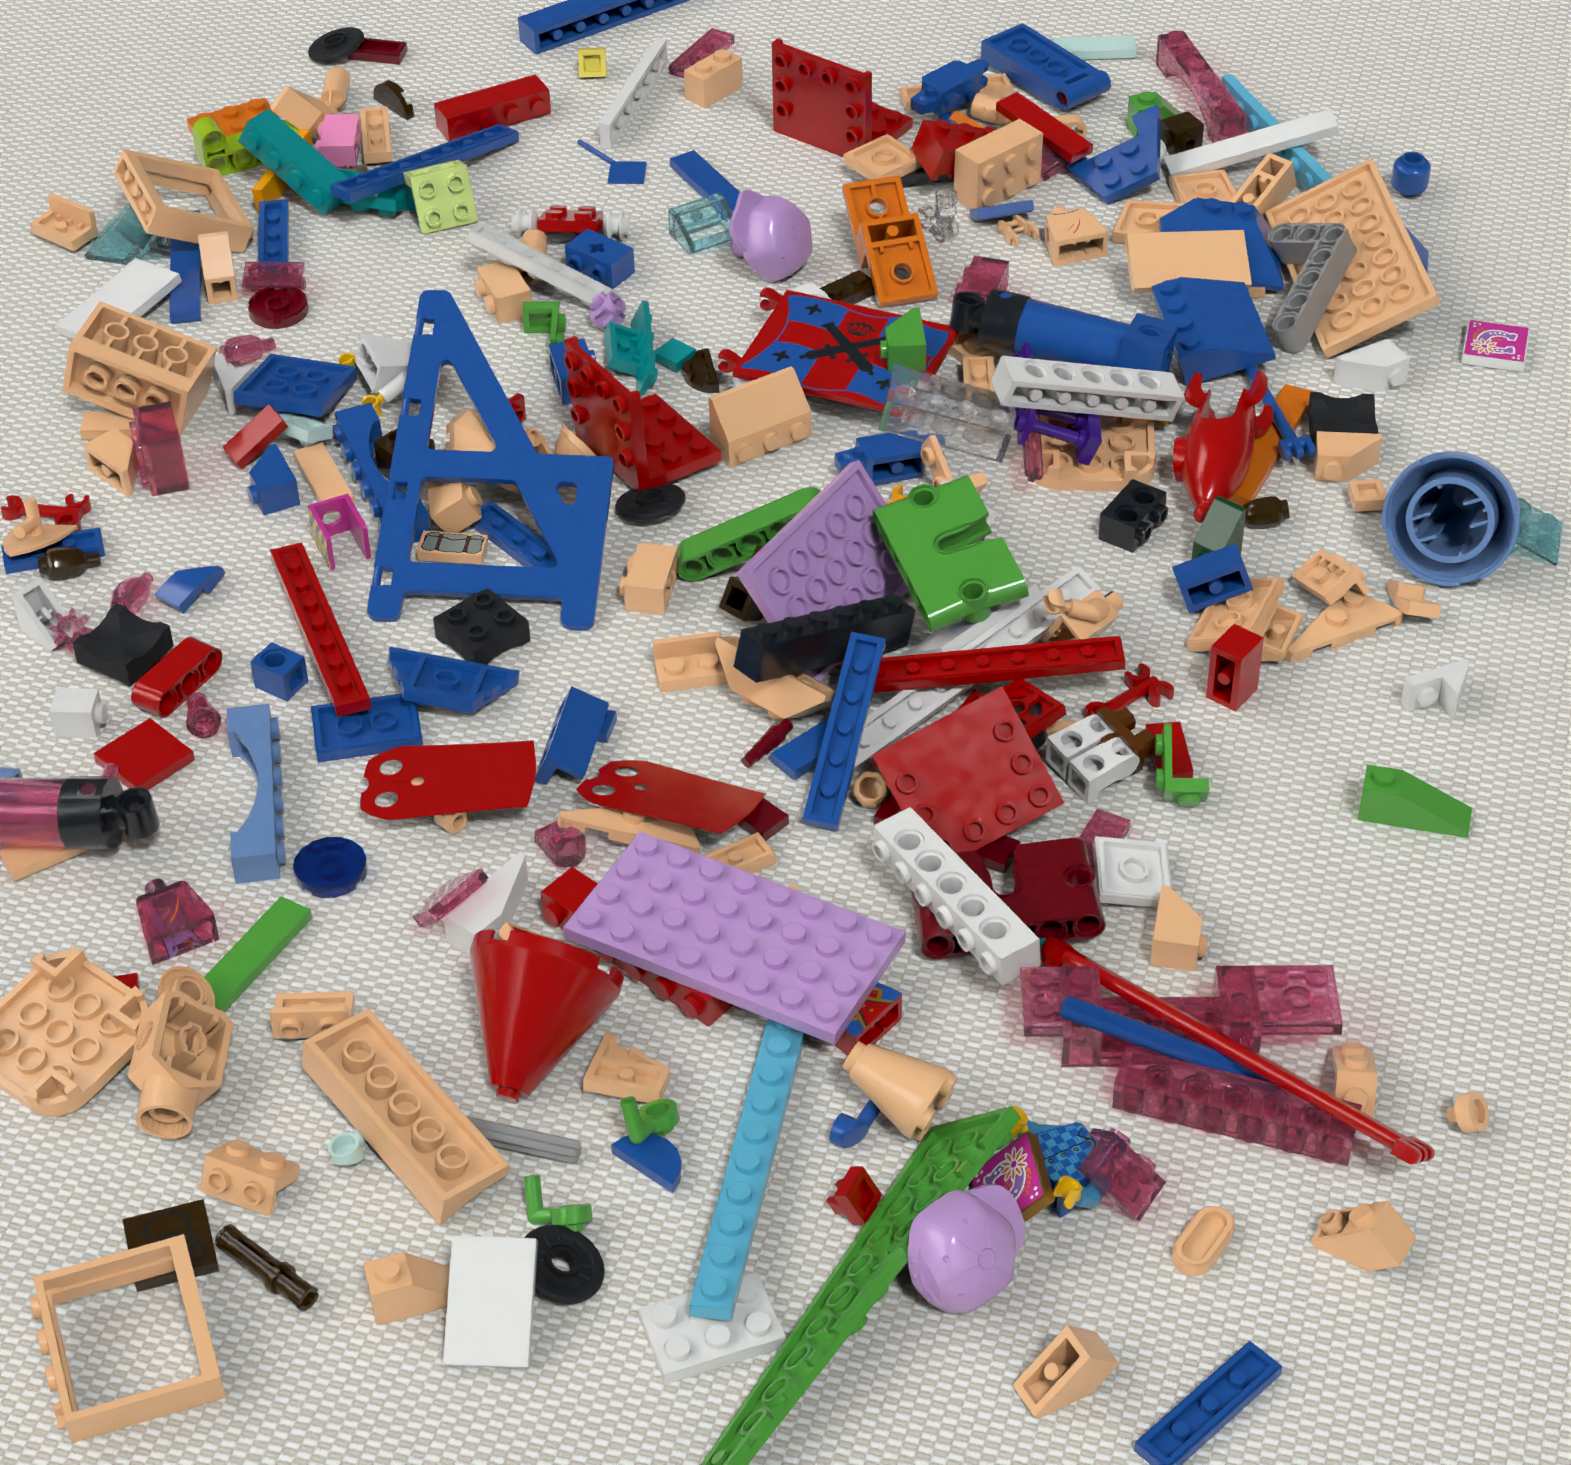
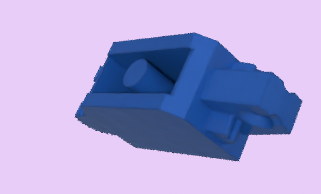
[910,59,989,117]
[834,428,946,485]

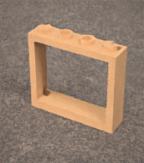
[114,149,254,253]
[30,1234,226,1443]

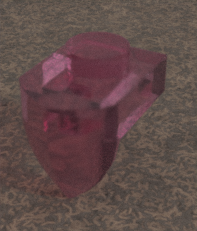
[534,820,586,867]

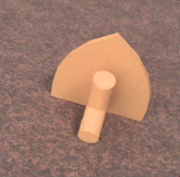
[3,497,78,557]

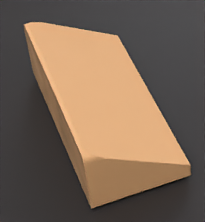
[1260,603,1304,661]

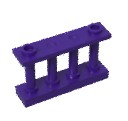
[1013,342,1102,465]

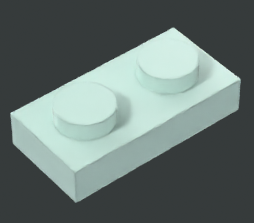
[279,412,333,446]

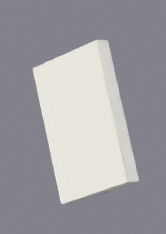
[443,1235,538,1369]

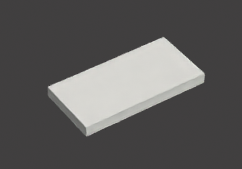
[55,259,182,339]
[902,583,1040,656]

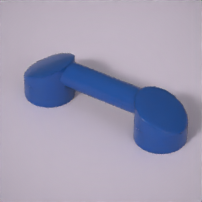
[829,1099,881,1148]

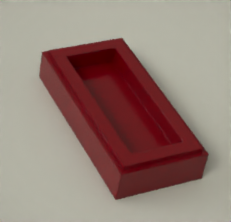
[348,38,408,65]

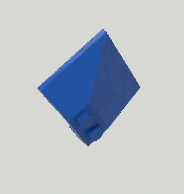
[1159,197,1284,291]

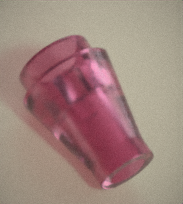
[186,692,221,738]

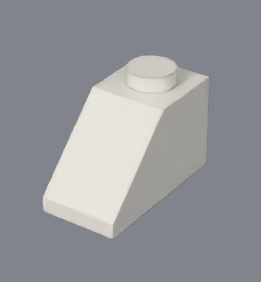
[1334,338,1410,392]

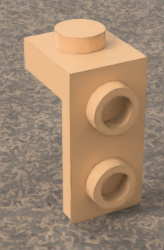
[921,434,988,496]
[1332,1042,1378,1118]

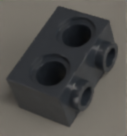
[1098,479,1168,553]

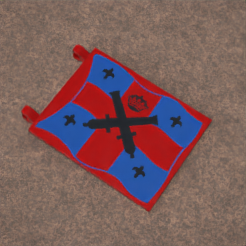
[718,287,960,418]

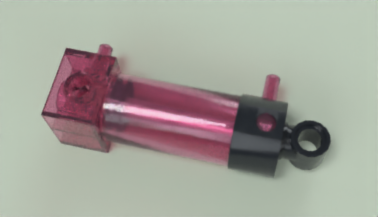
[0,763,160,850]

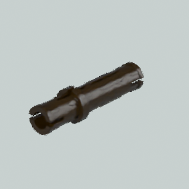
[215,1224,319,1311]

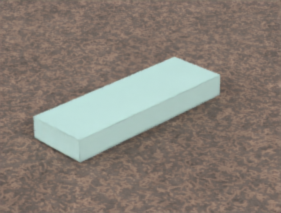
[1053,35,1137,60]

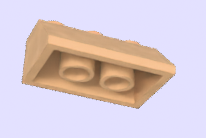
[709,366,812,468]

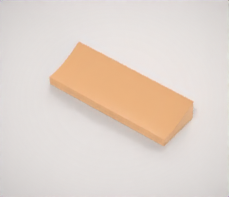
[302,1008,510,1226]

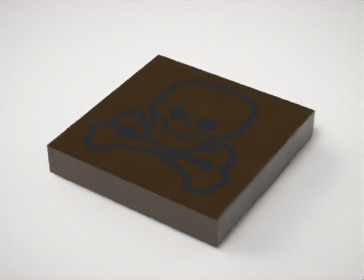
[122,1199,219,1292]

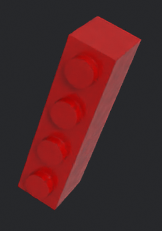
[434,74,551,142]

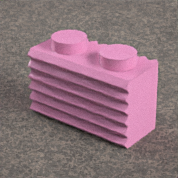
[315,114,362,168]

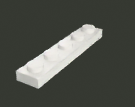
[466,222,612,306]

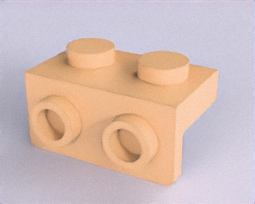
[30,193,98,251]
[269,991,355,1039]
[200,1140,300,1216]

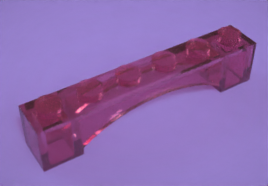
[1156,31,1247,143]

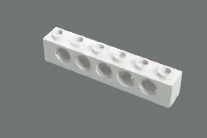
[991,356,1185,422]
[872,807,1041,986]

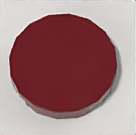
[248,285,309,329]

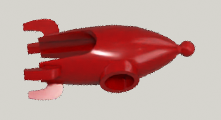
[1173,370,1273,524]

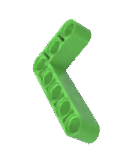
[677,487,821,582]

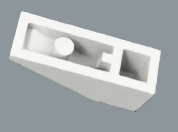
[443,851,528,955]

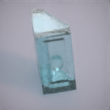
[668,193,733,255]

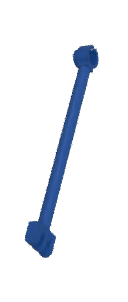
[1243,366,1316,461]

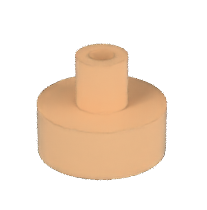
[1446,1091,1489,1133]

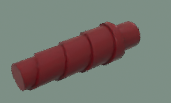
[741,719,793,768]

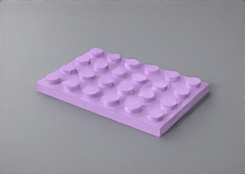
[736,460,908,681]

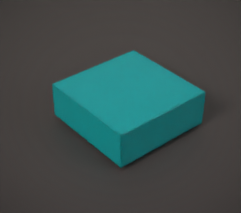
[655,338,696,372]

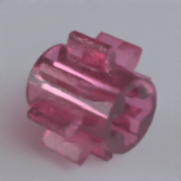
[49,608,93,652]

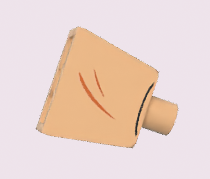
[1045,206,1108,266]

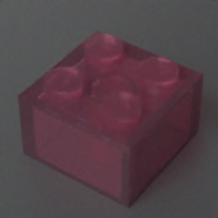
[129,401,190,497]

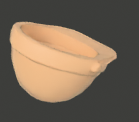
[555,422,597,456]

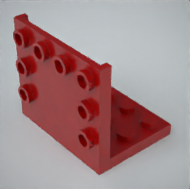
[771,38,913,158]
[563,336,722,492]
[868,686,1064,853]

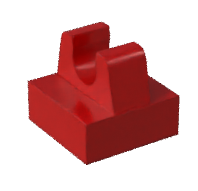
[826,1166,882,1225]

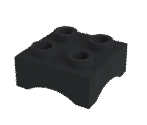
[1308,392,1378,445]
[433,588,531,665]
[72,603,174,686]

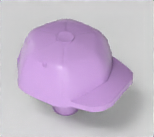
[729,190,812,283]
[907,1184,1026,1314]

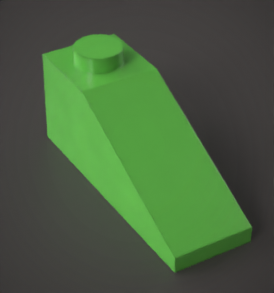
[1358,764,1472,838]

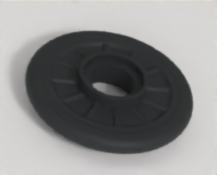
[308,27,364,62]
[615,483,686,521]
[524,1225,605,1304]

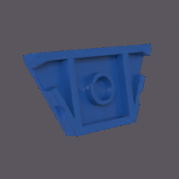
[388,646,520,713]

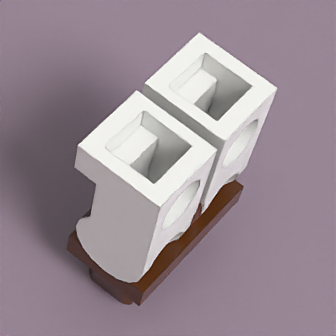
[1045,706,1155,804]

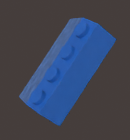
[1152,277,1276,386]

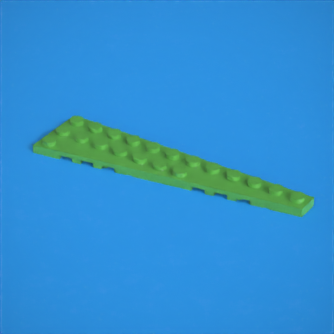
[701,1106,1021,1465]

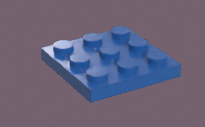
[234,354,357,418]

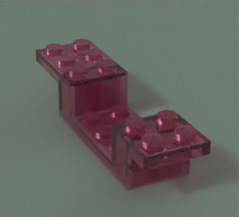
[1020,965,1343,1067]

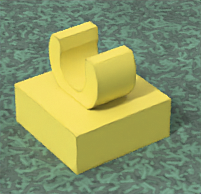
[578,47,607,78]

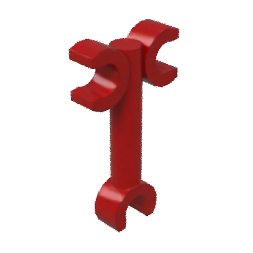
[1,494,92,532]
[1084,663,1174,718]

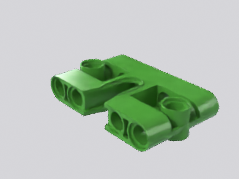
[872,475,1029,633]

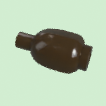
[1243,496,1290,529]
[38,547,101,580]

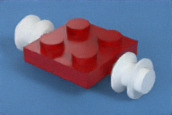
[512,205,630,240]

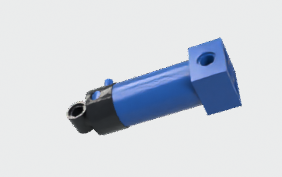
[949,288,1179,372]

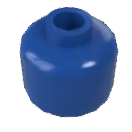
[1391,152,1431,197]

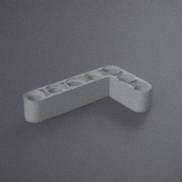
[1268,223,1356,353]

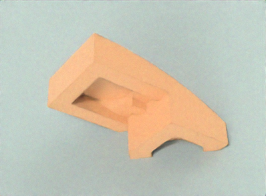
[1387,579,1441,618]

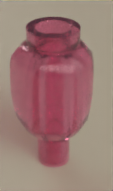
[219,335,276,367]
[110,572,154,614]

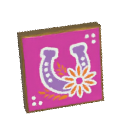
[971,1131,1055,1222]

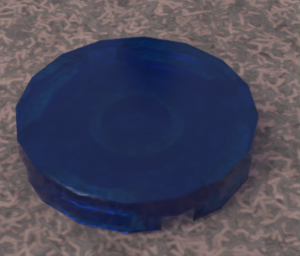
[293,837,368,898]

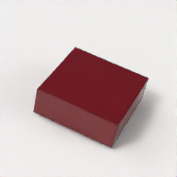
[738,798,789,841]

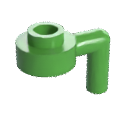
[620,1096,680,1144]
[524,1175,593,1232]

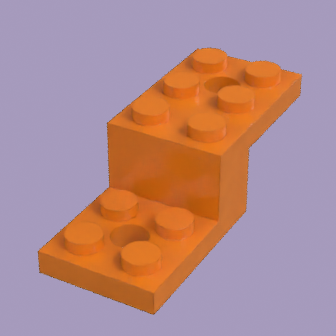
[842,175,938,308]

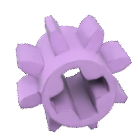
[589,291,626,329]

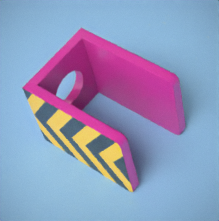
[307,493,371,570]

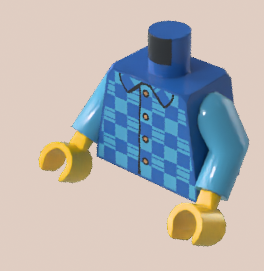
[1011,1106,1122,1218]

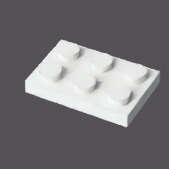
[638,1272,786,1385]

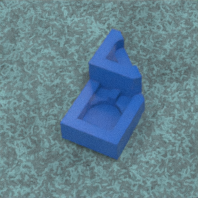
[155,566,226,614]

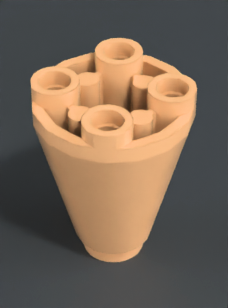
[842,1041,958,1142]

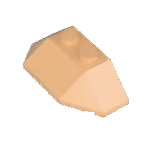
[715,636,836,721]

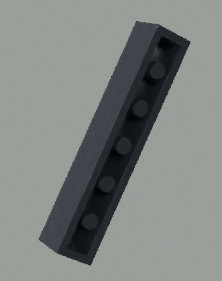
[733,594,916,683]

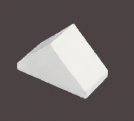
[12,576,79,651]

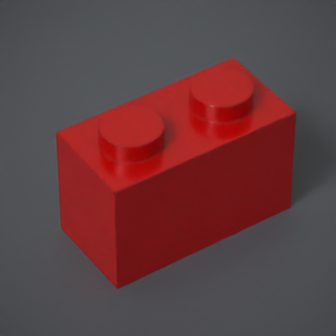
[1206,624,1264,712]

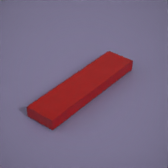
[996,92,1093,163]

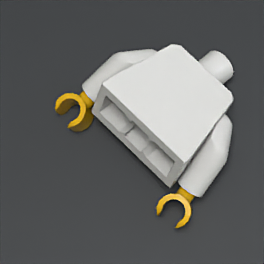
[339,334,412,417]

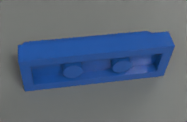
[535,686,609,785]

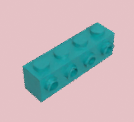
[238,109,348,216]

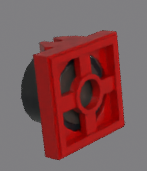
[1003,679,1067,750]

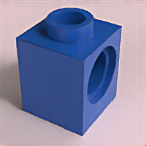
[250,642,309,701]

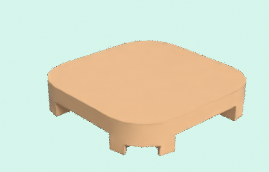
[1026,414,1156,491]
[0,946,149,1117]

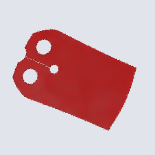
[360,740,536,820]
[576,760,766,834]

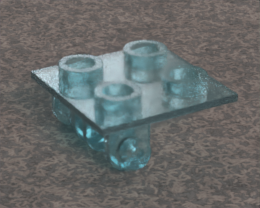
[1509,498,1562,566]

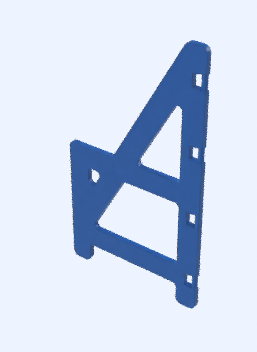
[367,290,614,631]

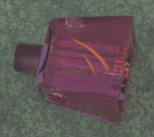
[135,878,220,965]

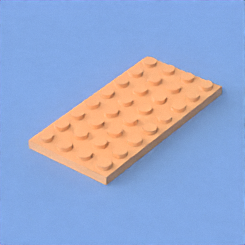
[1265,158,1441,359]

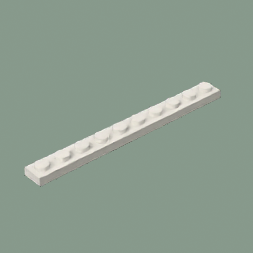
[853,565,1101,773]

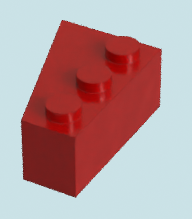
[911,119,997,180]

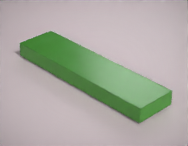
[204,896,312,1013]

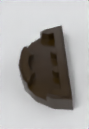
[373,80,415,120]
[683,348,719,393]

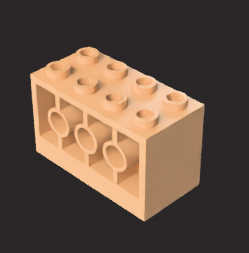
[62,301,217,438]

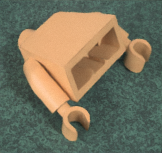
[1033,588,1123,643]

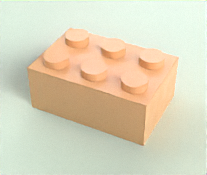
[954,119,1043,209]

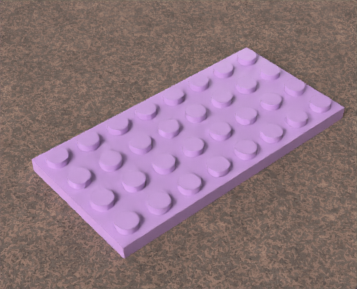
[563,831,906,1045]

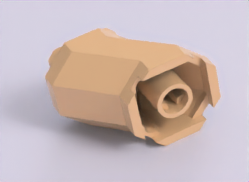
[446,409,553,494]

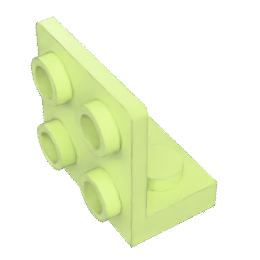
[403,160,477,234]

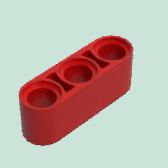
[131,637,223,718]

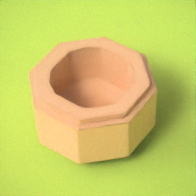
[853,772,888,808]

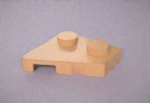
[583,1032,670,1103]

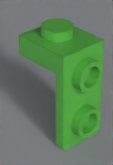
[522,301,566,344]
[1155,723,1209,807]

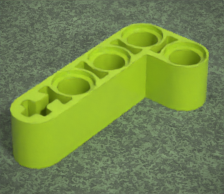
[192,117,299,176]

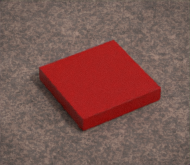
[93,718,195,790]

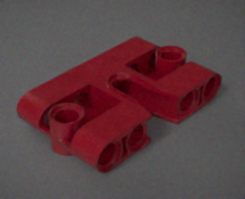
[910,838,1106,959]

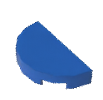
[611,1134,682,1193]

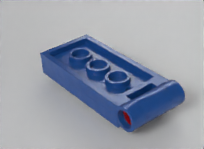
[981,23,1111,110]

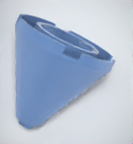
[1382,451,1521,586]

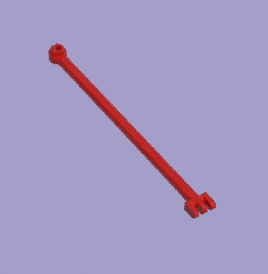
[1040,937,1435,1164]

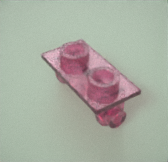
[242,262,306,292]

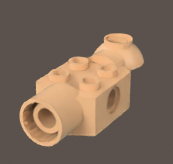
[128,966,234,1139]

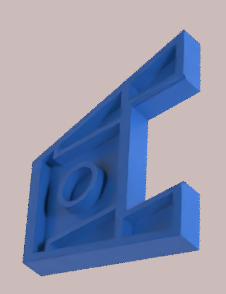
[1054,104,1161,205]

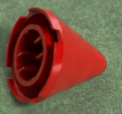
[470,929,624,1103]

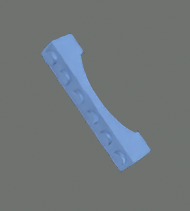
[227,703,286,884]

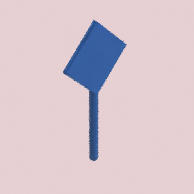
[577,139,647,184]

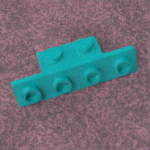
[338,168,416,216]
[604,300,658,396]

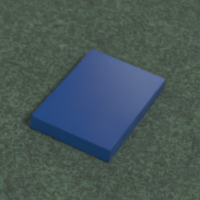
[311,693,423,763]

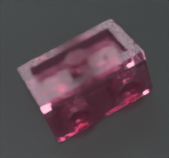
[1078,1128,1166,1222]

